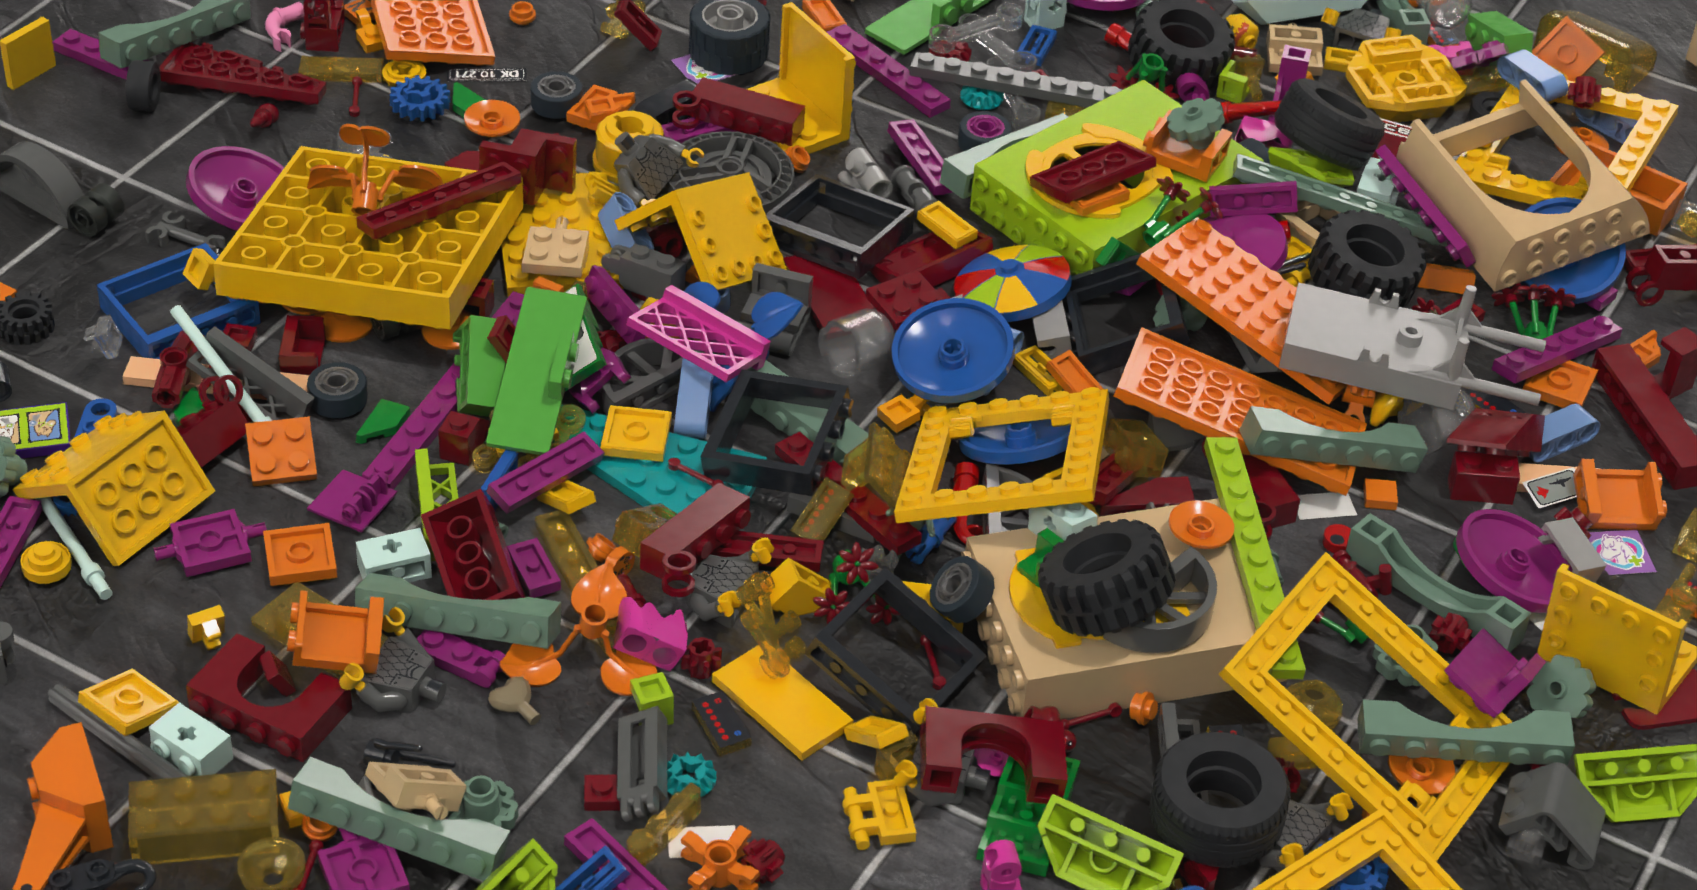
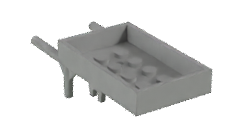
[1279,282,1546,410]

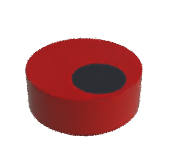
[1322,524,1351,553]

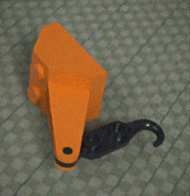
[13,722,156,890]

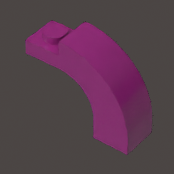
[1268,45,1312,122]

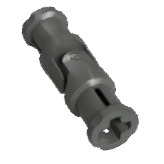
[890,165,938,232]

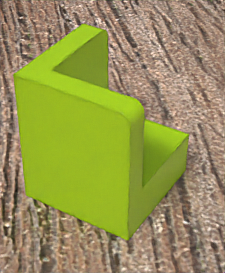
[1216,60,1252,103]
[630,672,674,726]

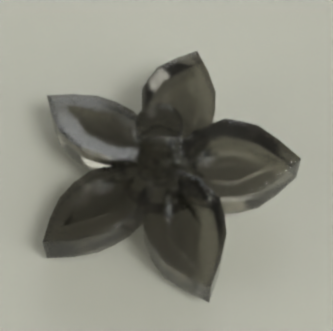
[1596,569,1624,594]

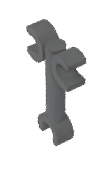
[145,211,226,254]

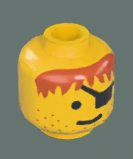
[1225,14,1259,48]

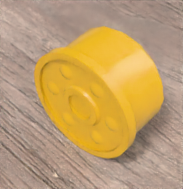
[593,111,664,184]

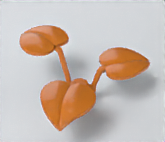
[307,124,443,216]
[500,562,658,696]

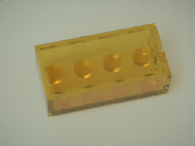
[128,769,281,864]

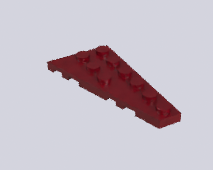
[159,41,326,105]

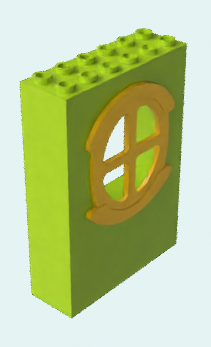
[970,80,1264,276]

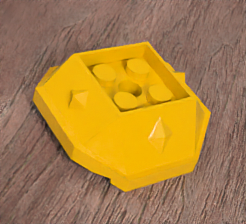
[1345,35,1467,123]

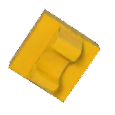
[182,248,215,290]
[187,605,225,651]

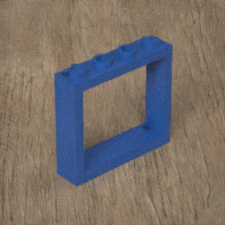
[97,243,261,359]

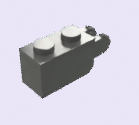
[601,244,686,300]

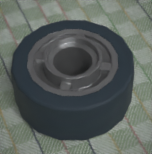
[531,71,583,119]
[307,362,368,418]
[930,556,995,623]

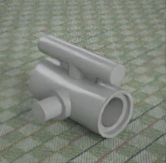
[838,148,893,199]

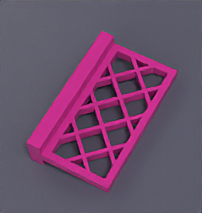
[626,285,771,382]

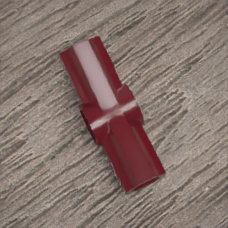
[152,331,205,409]

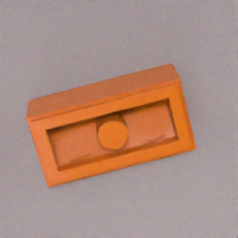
[1418,263,1476,294]

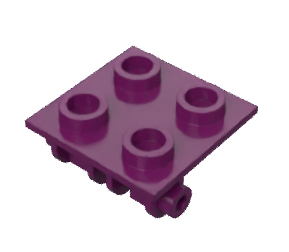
[307,469,397,532]

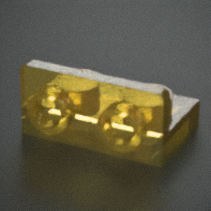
[1456,65,1510,97]

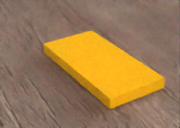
[712,642,854,761]

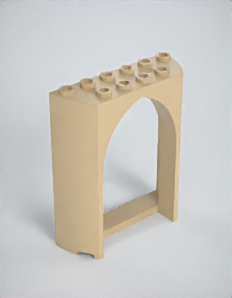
[1396,79,1650,292]

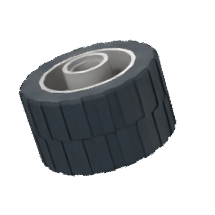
[689,0,770,75]

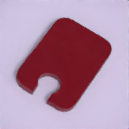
[1610,669,1697,730]

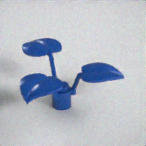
[684,282,804,412]

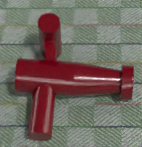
[1328,550,1392,606]

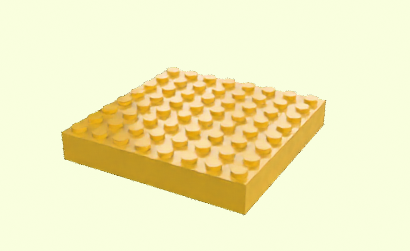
[213,146,523,330]

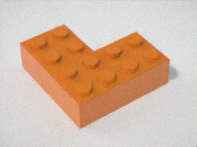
[1549,140,1688,237]

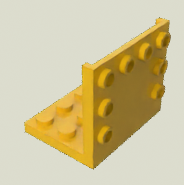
[747,2,856,154]
[614,172,787,290]
[12,410,215,566]
[1537,563,1697,715]

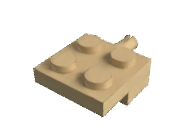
[1266,23,1323,76]
[522,217,589,277]
[365,762,467,820]

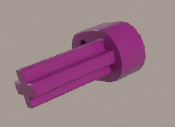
[1176,73,1210,102]

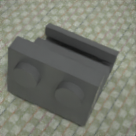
[737,263,813,356]
[1498,762,1606,870]

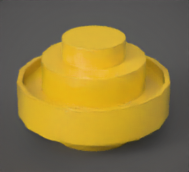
[20,541,72,584]

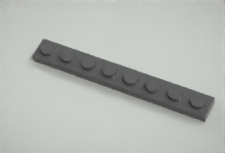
[909,52,1122,108]

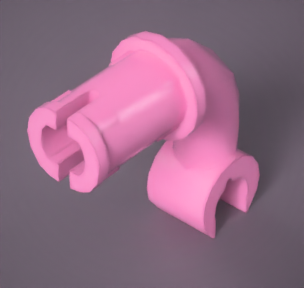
[265,2,304,52]

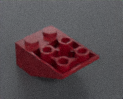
[1447,408,1545,457]

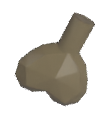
[488,676,541,725]

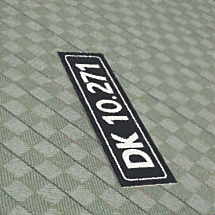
[447,68,527,81]

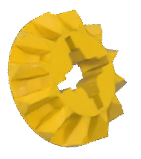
[382,60,426,87]

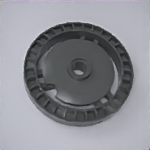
[665,131,794,214]

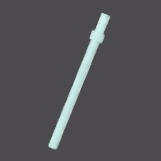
[170,305,272,422]
[35,497,112,600]

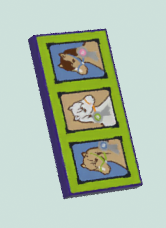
[0,402,71,459]

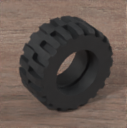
[1128,0,1235,94]
[1308,210,1426,308]
[1038,519,1176,637]

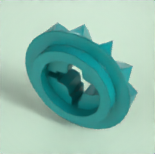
[960,85,1004,110]
[667,751,717,799]

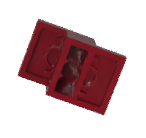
[479,128,577,206]
[866,270,951,332]

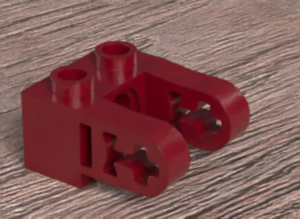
[300,0,345,52]

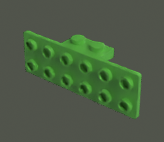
[865,0,991,54]
[486,287,587,455]

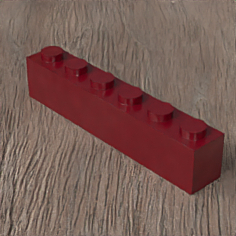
[1591,343,1697,490]

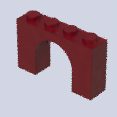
[186,633,352,762]
[920,706,1068,804]

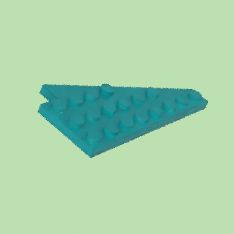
[551,404,767,522]

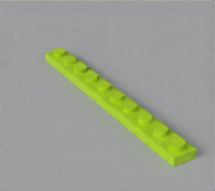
[1204,437,1306,679]

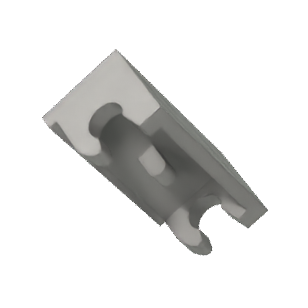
[1032,300,1072,359]
[1538,517,1607,583]

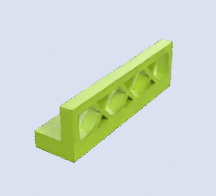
[415,448,458,562]

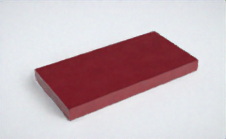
[1030,141,1156,203]
[783,255,880,338]

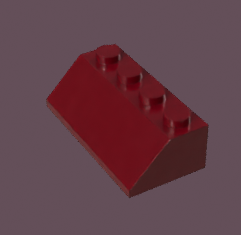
[421,489,525,600]

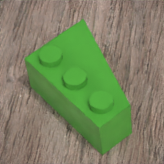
[1465,11,1533,87]
[453,315,506,417]

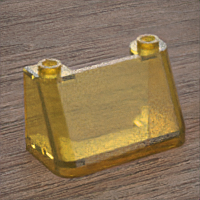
[1532,10,1657,93]

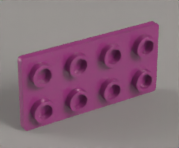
[1444,628,1546,718]

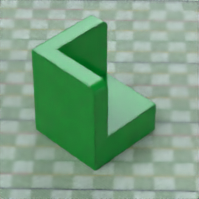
[1017,528,1064,587]

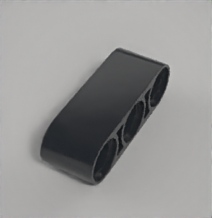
[634,79,697,125]

